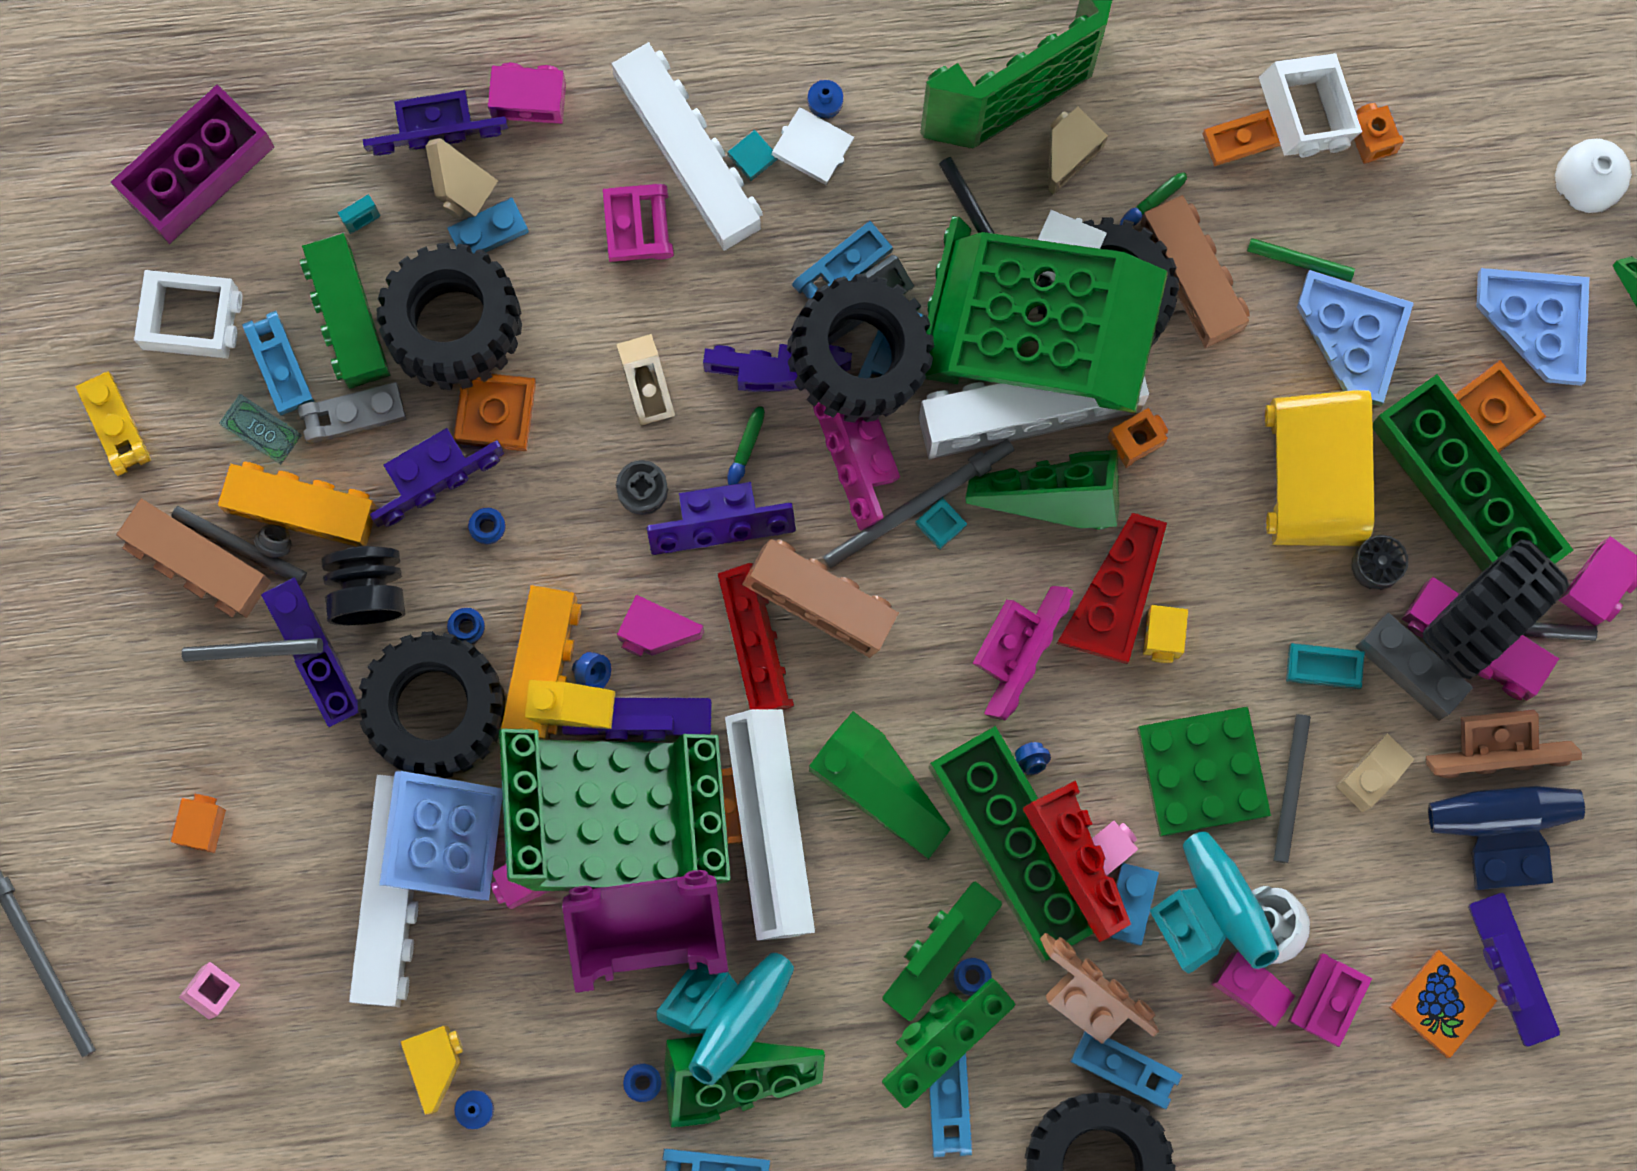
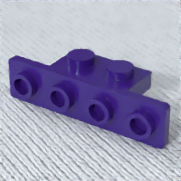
[362,90,509,156]
[370,428,504,527]
[647,482,796,555]
[562,698,712,741]
[1468,893,1560,1047]

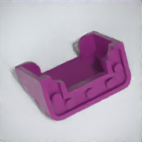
[562,870,728,993]

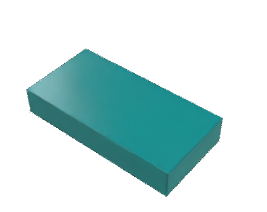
[1286,643,1365,690]

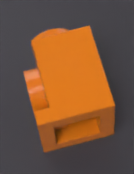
[1354,103,1404,164]
[1107,408,1168,468]

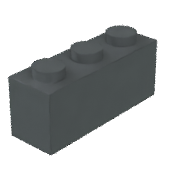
[1355,613,1474,721]

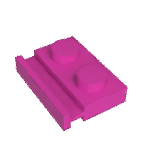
[1288,953,1372,1047]

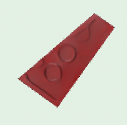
[1056,513,1167,664]
[1022,780,1131,942]

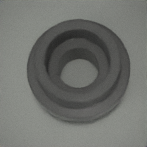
[254,524,292,558]

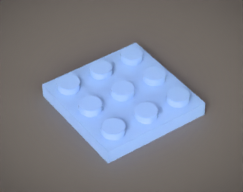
[379,771,503,901]

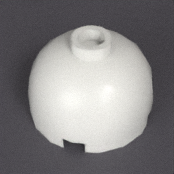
[1555,138,1632,213]
[1252,886,1310,964]

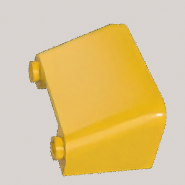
[1265,390,1374,546]

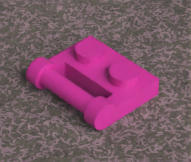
[602,184,674,262]

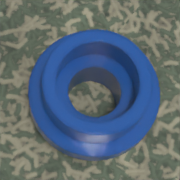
[468,508,506,545]
[447,608,485,644]
[1015,742,1051,775]
[954,958,992,996]
[623,1064,662,1102]

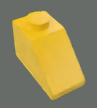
[525,680,615,729]
[400,1025,464,1115]

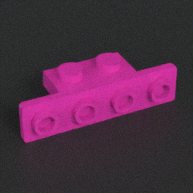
[813,402,901,531]
[972,586,1074,721]

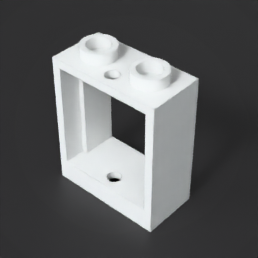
[1259,53,1362,157]
[134,270,242,359]

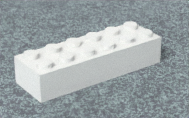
[919,376,1149,459]

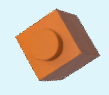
[171,794,226,853]

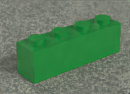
[300,233,391,389]

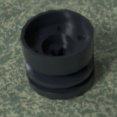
[321,546,406,626]

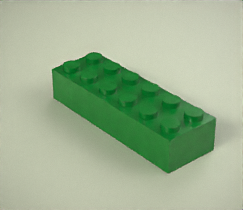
[1373,374,1574,572]
[929,726,1094,963]

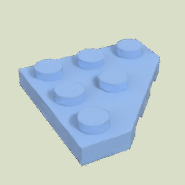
[1476,268,1589,386]
[1297,270,1413,407]

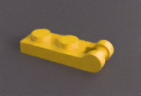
[75,371,151,477]

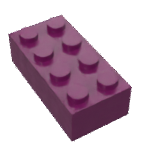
[111,84,275,245]

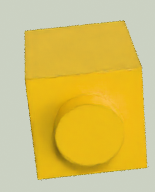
[1143,605,1188,663]

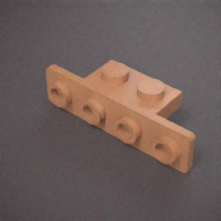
[1426,709,1582,778]
[1040,933,1159,1044]

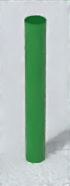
[1247,238,1355,282]

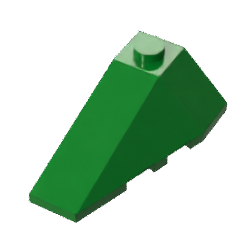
[965,450,1119,530]
[809,711,951,860]
[664,1036,825,1128]

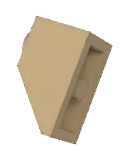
[1048,106,1108,195]
[426,138,498,219]
[616,334,675,426]
[1336,733,1414,812]

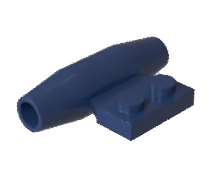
[1428,786,1585,890]

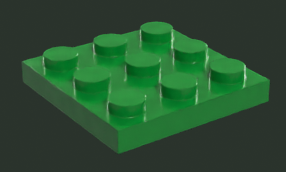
[1137,706,1271,837]

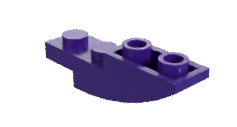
[703,344,852,392]
[261,577,359,727]

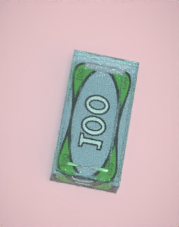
[219,394,302,465]

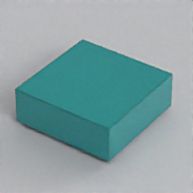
[728,130,778,181]
[337,194,380,234]
[915,497,967,550]

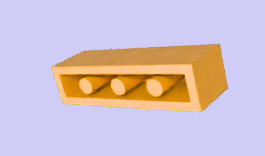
[218,461,378,547]
[501,585,582,740]

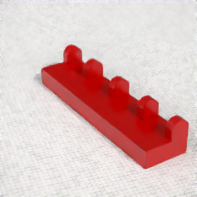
[717,563,794,710]

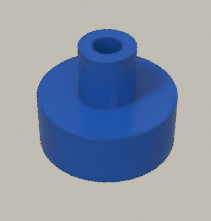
[808,80,843,119]
[572,652,611,689]
[454,1090,494,1129]

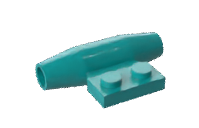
[1150,832,1279,974]
[656,953,794,1085]

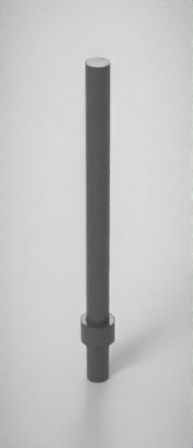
[822,439,1015,569]
[0,870,96,1058]

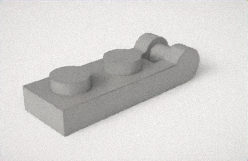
[297,382,407,444]

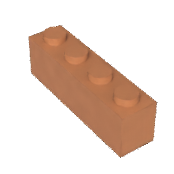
[1140,195,1250,349]
[116,498,271,618]
[742,538,899,658]

